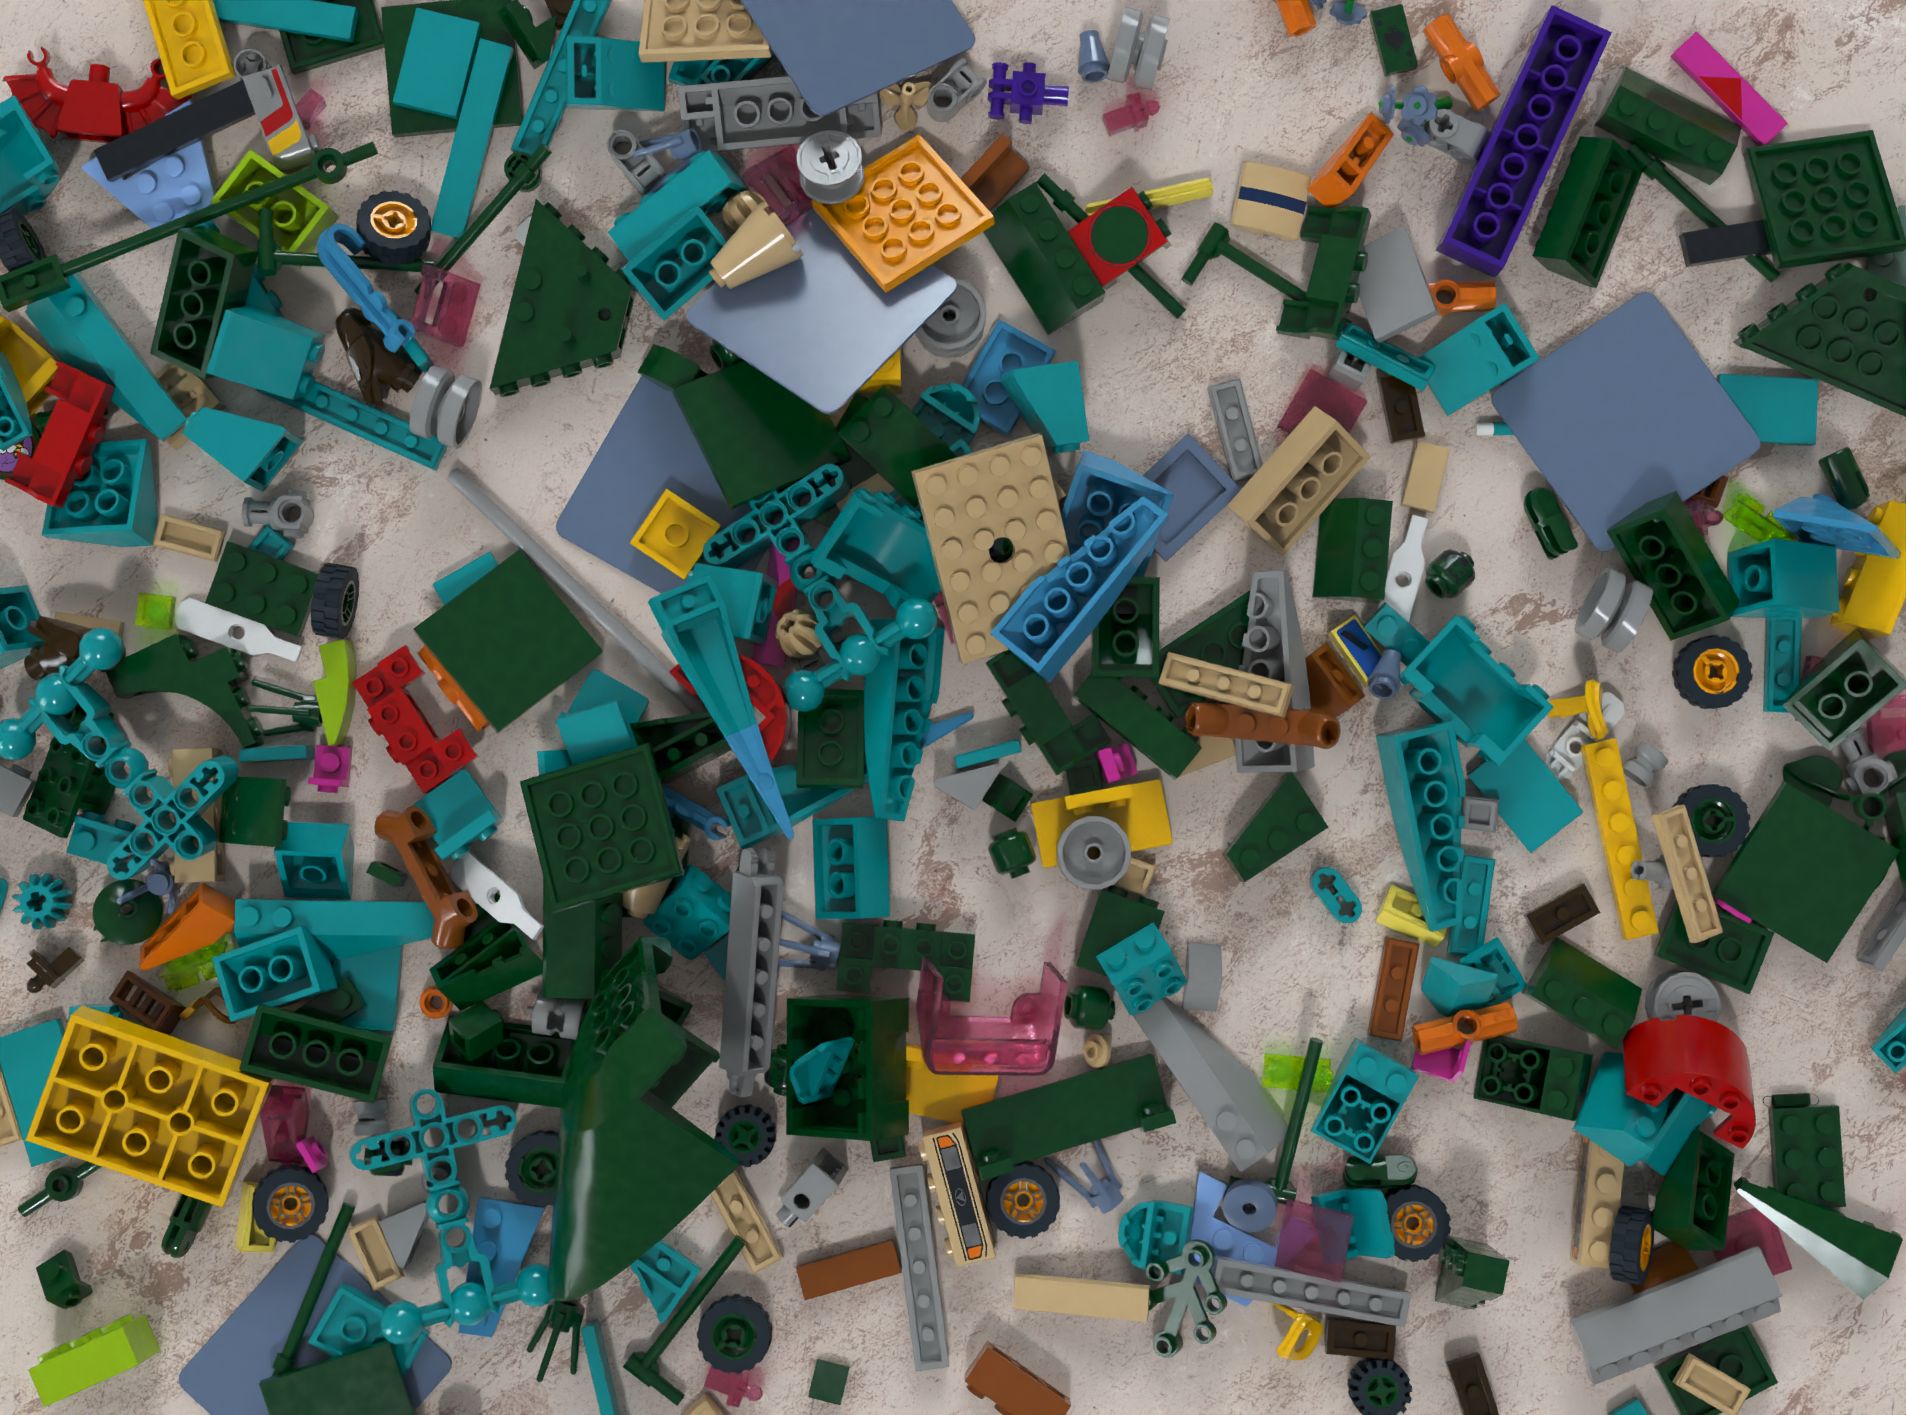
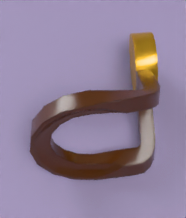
[179,987,238,1024]

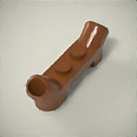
[1185,701,1341,749]
[374,806,478,949]

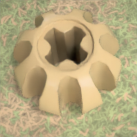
[722,190,770,235]
[775,609,822,659]

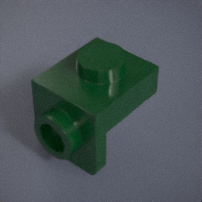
[36,1250,93,1309]

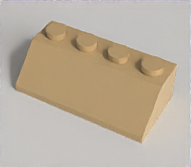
[1227,406,1371,556]

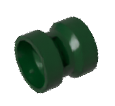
[504,152,542,192]

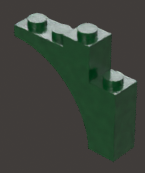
[106,634,265,748]

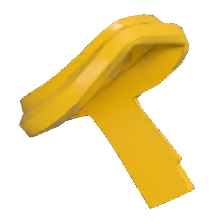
[1549,679,1609,740]
[1271,1303,1324,1360]

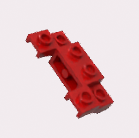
[5,360,115,508]
[352,645,479,794]

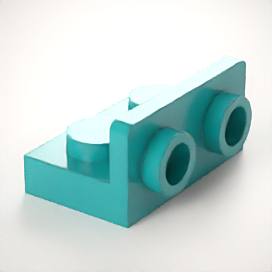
[66,810,137,864]

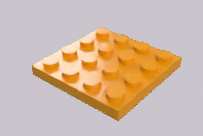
[811,134,995,293]

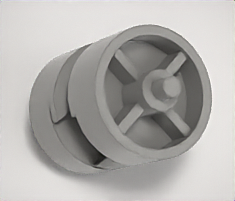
[526,990,588,1040]

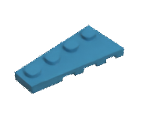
[458,1197,546,1337]

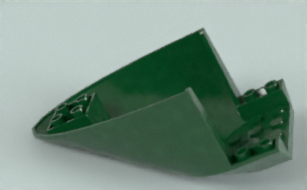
[547,936,739,1302]

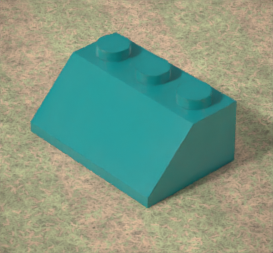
[621,205,727,321]
[812,817,890,919]
[212,926,338,1022]
[1573,1052,1675,1166]
[1639,1088,1717,1177]

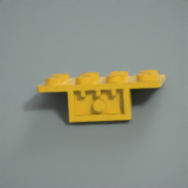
[1031,779,1173,868]
[861,1043,1000,1125]

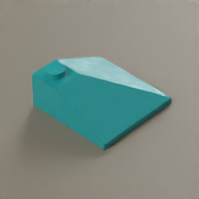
[42,439,157,547]

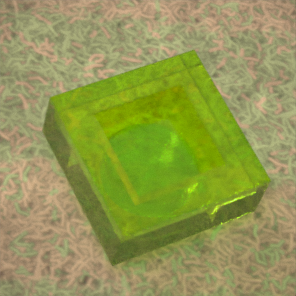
[135,593,176,630]

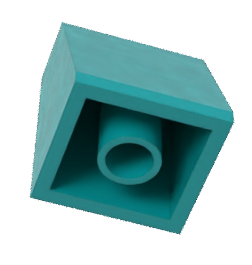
[206,304,325,400]
[1000,361,1089,454]
[182,407,304,492]
[1728,538,1840,618]
[686,563,779,646]
[0,585,45,669]

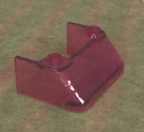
[916,958,1067,1076]

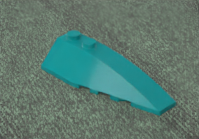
[25,262,188,441]
[864,618,945,821]
[1376,721,1466,932]
[234,898,434,962]

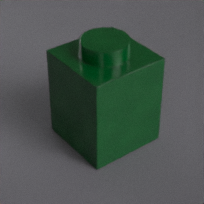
[449,1001,504,1062]

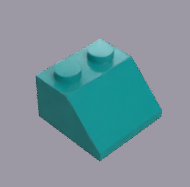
[274,822,354,899]

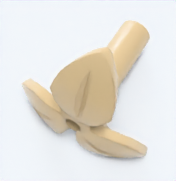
[878,81,934,132]

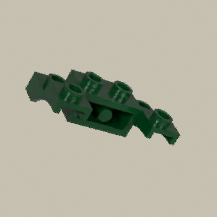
[1276,205,1371,341]
[985,650,1112,776]
[836,920,975,1002]

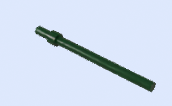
[1626,142,1780,283]
[414,144,552,299]
[1036,173,1186,319]
[272,1203,356,1376]

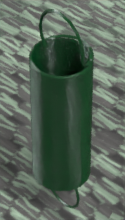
[1763,1093,1819,1108]

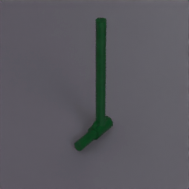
[257,208,434,276]
[1181,222,1352,331]
[1228,1037,1323,1207]
[623,1235,747,1406]

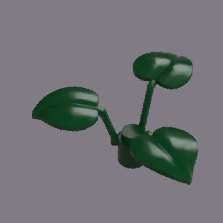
[1783,750,1906,888]

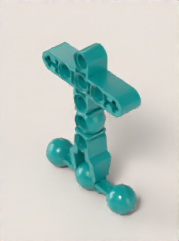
[703,464,938,712]
[0,627,239,880]
[349,1089,553,1345]

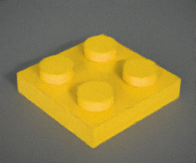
[630,488,722,581]

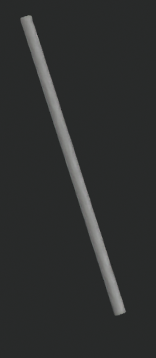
[447,468,735,754]

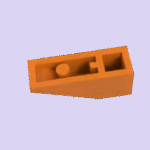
[1307,112,1394,208]
[139,883,235,971]

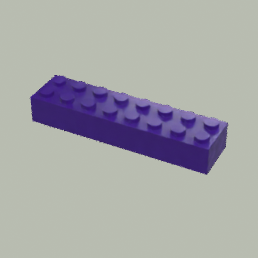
[1435,5,1612,278]

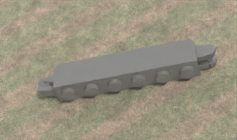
[719,846,784,1098]

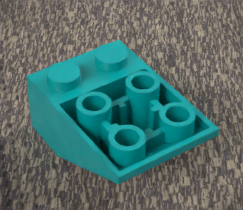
[565,36,665,112]
[1418,303,1540,416]
[1310,1037,1419,1164]

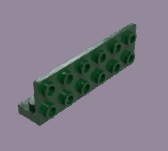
[961,1054,1177,1181]

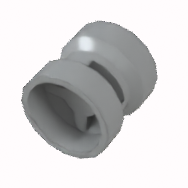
[233,48,272,80]
[1623,742,1668,788]
[353,1098,389,1136]

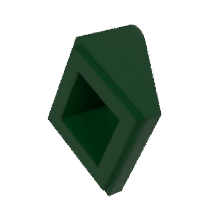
[982,774,1033,822]
[808,1359,850,1405]

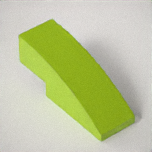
[313,639,357,747]

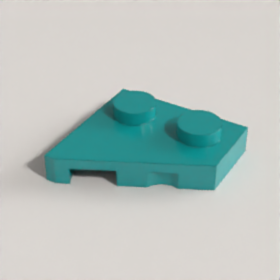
[630,1239,702,1324]

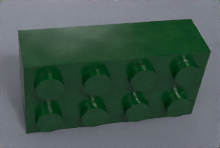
[150,226,258,379]

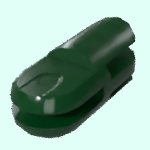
[1523,488,1578,560]
[1343,1154,1418,1189]
[161,1194,213,1258]

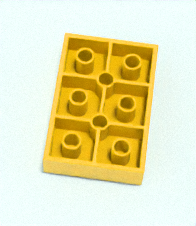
[26,1005,274,1208]

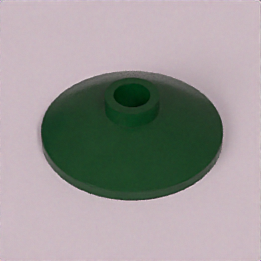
[93,879,163,945]

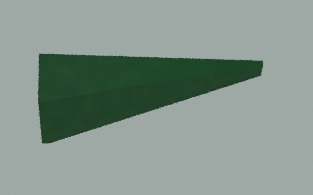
[1733,1176,1903,1300]

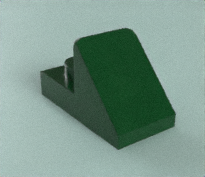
[497,0,556,70]

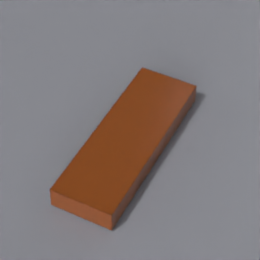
[1367,937,1420,1042]
[796,1239,902,1300]

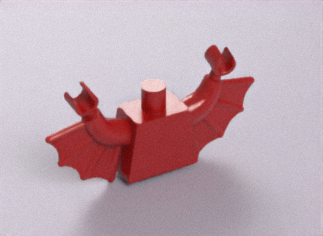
[3,47,192,143]

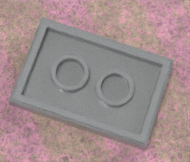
[1357,226,1439,343]

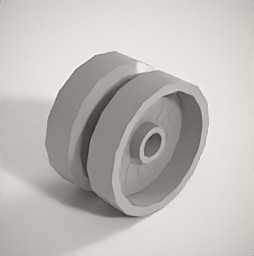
[1107,7,1170,91]
[915,278,986,359]
[409,365,482,449]
[1574,567,1653,653]
[1056,816,1131,890]

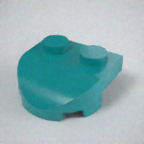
[912,383,980,446]
[1118,1200,1195,1275]

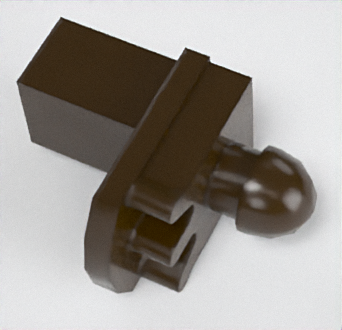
[26,947,85,993]

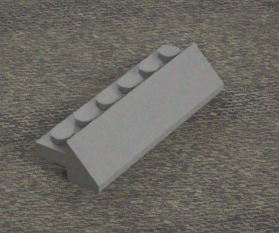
[678,76,881,152]
[1570,1246,1782,1385]

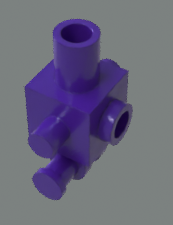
[987,62,1069,124]

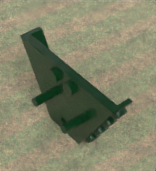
[489,199,636,397]
[1733,263,1906,417]

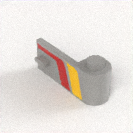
[242,65,322,172]

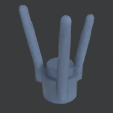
[633,128,703,195]
[116,859,180,914]
[778,911,841,971]
[1044,1140,1124,1214]

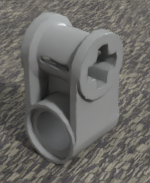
[927,58,987,122]
[1423,109,1489,165]
[607,130,667,195]

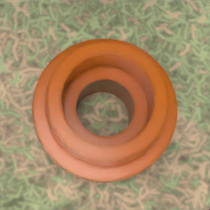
[419,985,453,1019]

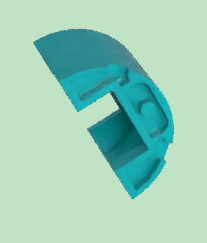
[0,95,61,215]
[810,488,941,610]
[1399,615,1554,766]

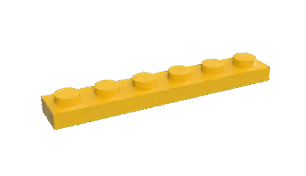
[1580,738,1659,940]

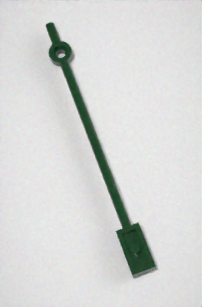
[0,141,379,312]
[18,977,367,1217]

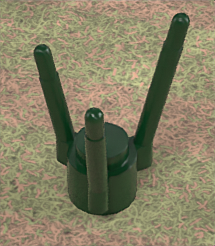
[247,680,323,736]
[527,1300,584,1382]

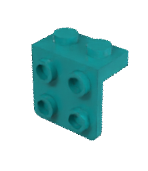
[555,670,649,724]
[414,770,504,861]
[643,863,731,960]
[1096,922,1186,1015]
[1311,1187,1395,1264]

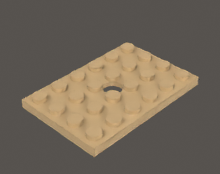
[911,433,1070,664]

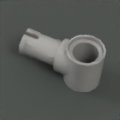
[1631,855,1673,889]

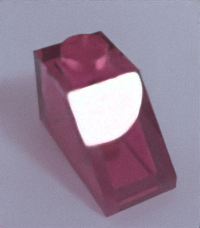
[260,1085,310,1164]

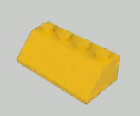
[1829,501,1906,640]

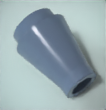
[1078,30,1110,83]
[1367,649,1402,699]

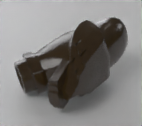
[335,307,423,408]
[24,616,126,680]

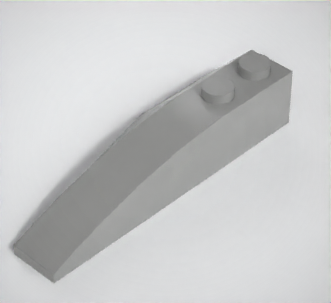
[1235,570,1315,773]
[1132,997,1288,1172]

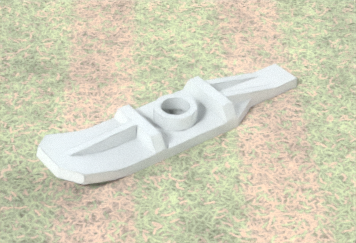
[1375,515,1428,642]
[174,598,303,662]
[1544,691,1625,781]
[450,851,544,940]

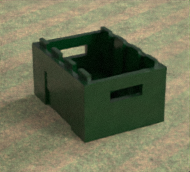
[786,995,909,1141]

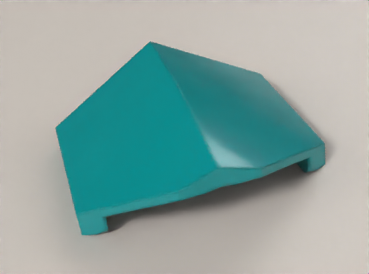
[1458,937,1528,1008]
[1421,957,1498,1017]
[789,1037,855,1104]

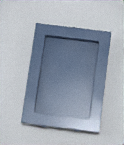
[1143,433,1241,562]

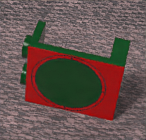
[1067,187,1172,290]

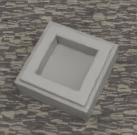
[1463,794,1499,832]

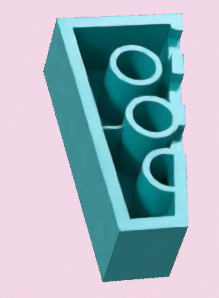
[608,150,750,262]

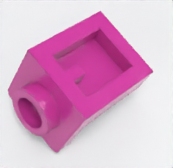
[1096,743,1137,784]
[308,745,353,793]

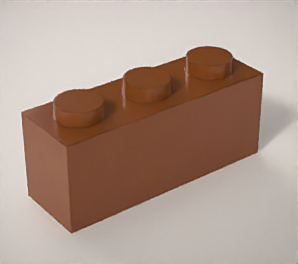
[965,1341,1071,1415]

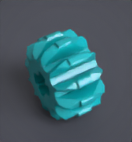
[12,873,73,930]

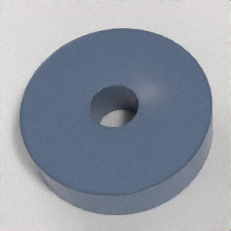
[1223,1179,1278,1233]

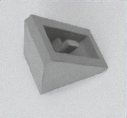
[1326,349,1371,392]
[933,764,999,811]
[1182,942,1222,1012]
[379,1200,429,1269]

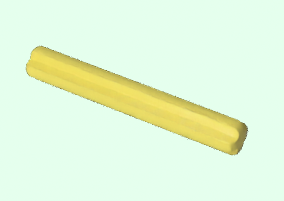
[1085,178,1213,216]

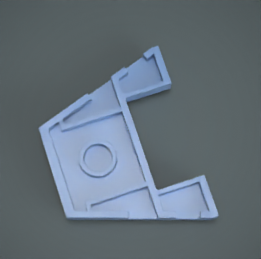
[81,100,216,229]
[1190,1170,1318,1307]

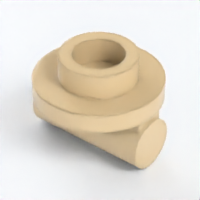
[1083,1034,1112,1068]

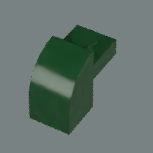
[637,344,709,392]

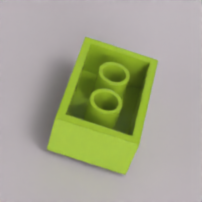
[210,149,339,268]
[28,1313,161,1407]

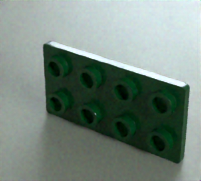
[23,703,125,839]

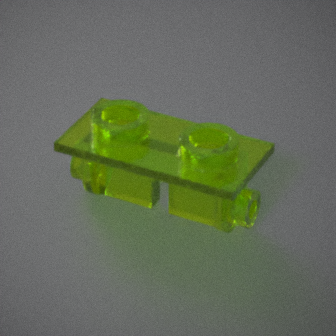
[1721,493,1794,543]
[158,941,228,991]
[1262,1053,1333,1092]

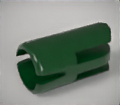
[1818,447,1870,510]

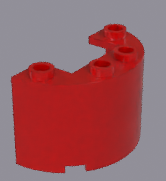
[669,654,791,768]
[1623,1015,1756,1149]

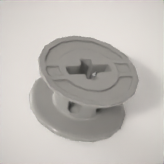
[796,130,865,204]
[1645,970,1721,1022]

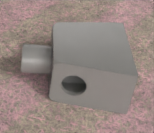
[776,1147,848,1227]

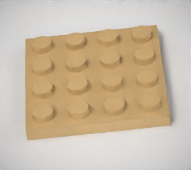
[639,0,772,63]

